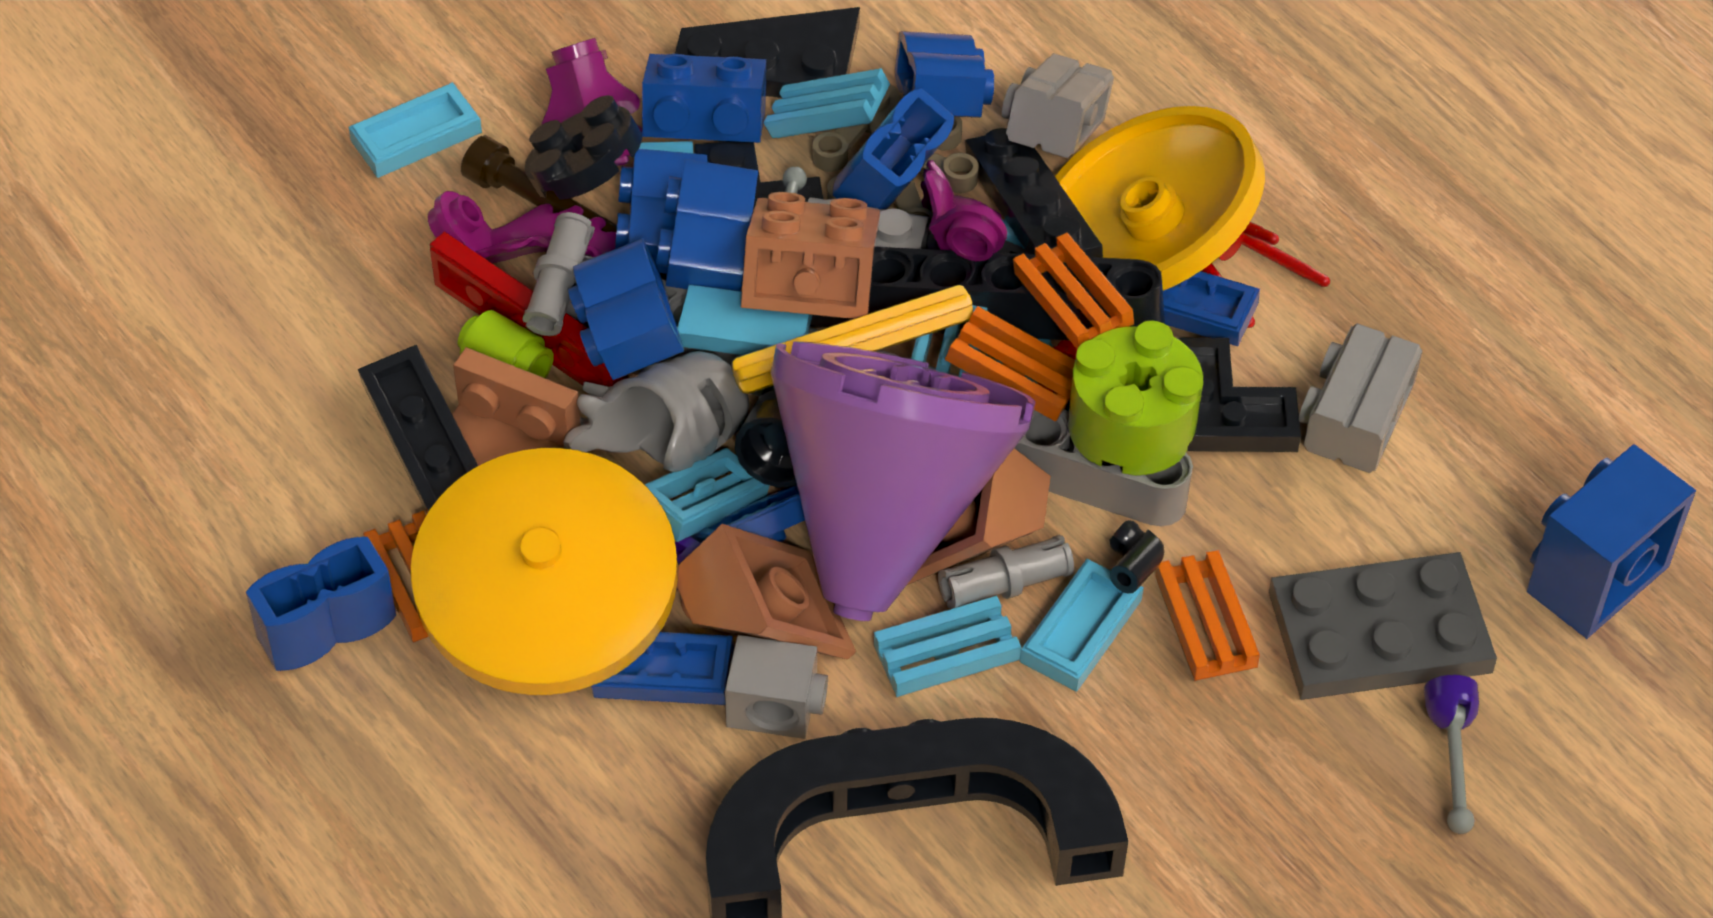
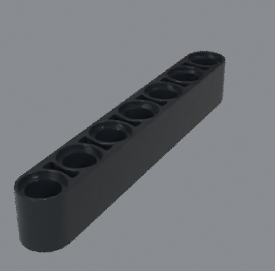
[742,247,1165,340]

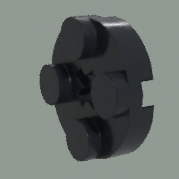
[524,95,642,200]

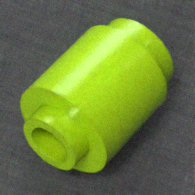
[458,310,554,379]

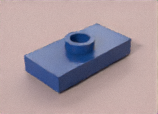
[1163,271,1260,346]
[690,485,805,543]
[591,632,734,705]

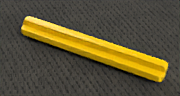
[732,285,973,394]

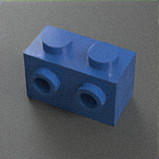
[642,54,766,143]

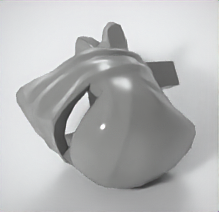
[564,351,749,472]

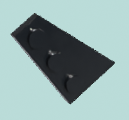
[675,7,860,98]

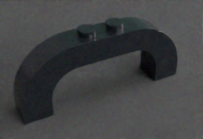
[706,718,1128,918]

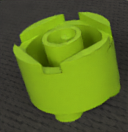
[1068,321,1203,476]

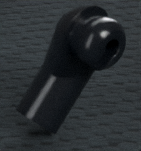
[1109,520,1165,594]

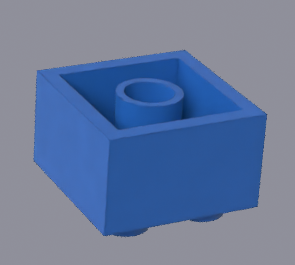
[1527,444,1696,639]

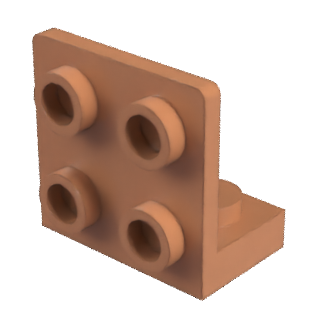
[741,192,880,319]
[411,347,581,486]

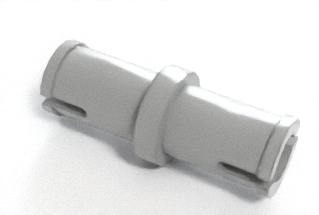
[522,212,595,336]
[938,535,1074,609]

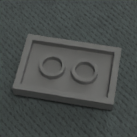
[1269,552,1497,700]

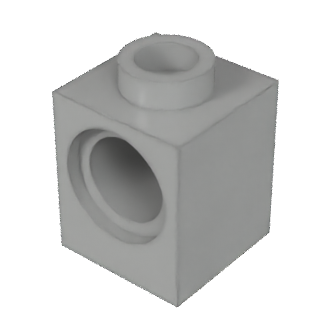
[725,635,828,739]

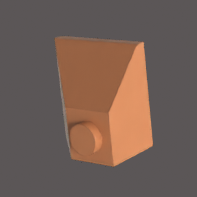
[906,448,1051,586]
[677,524,857,660]

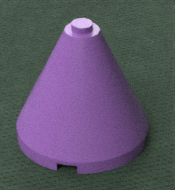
[770,342,1035,621]

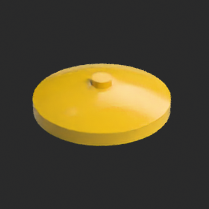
[1055,106,1265,291]
[411,448,678,695]

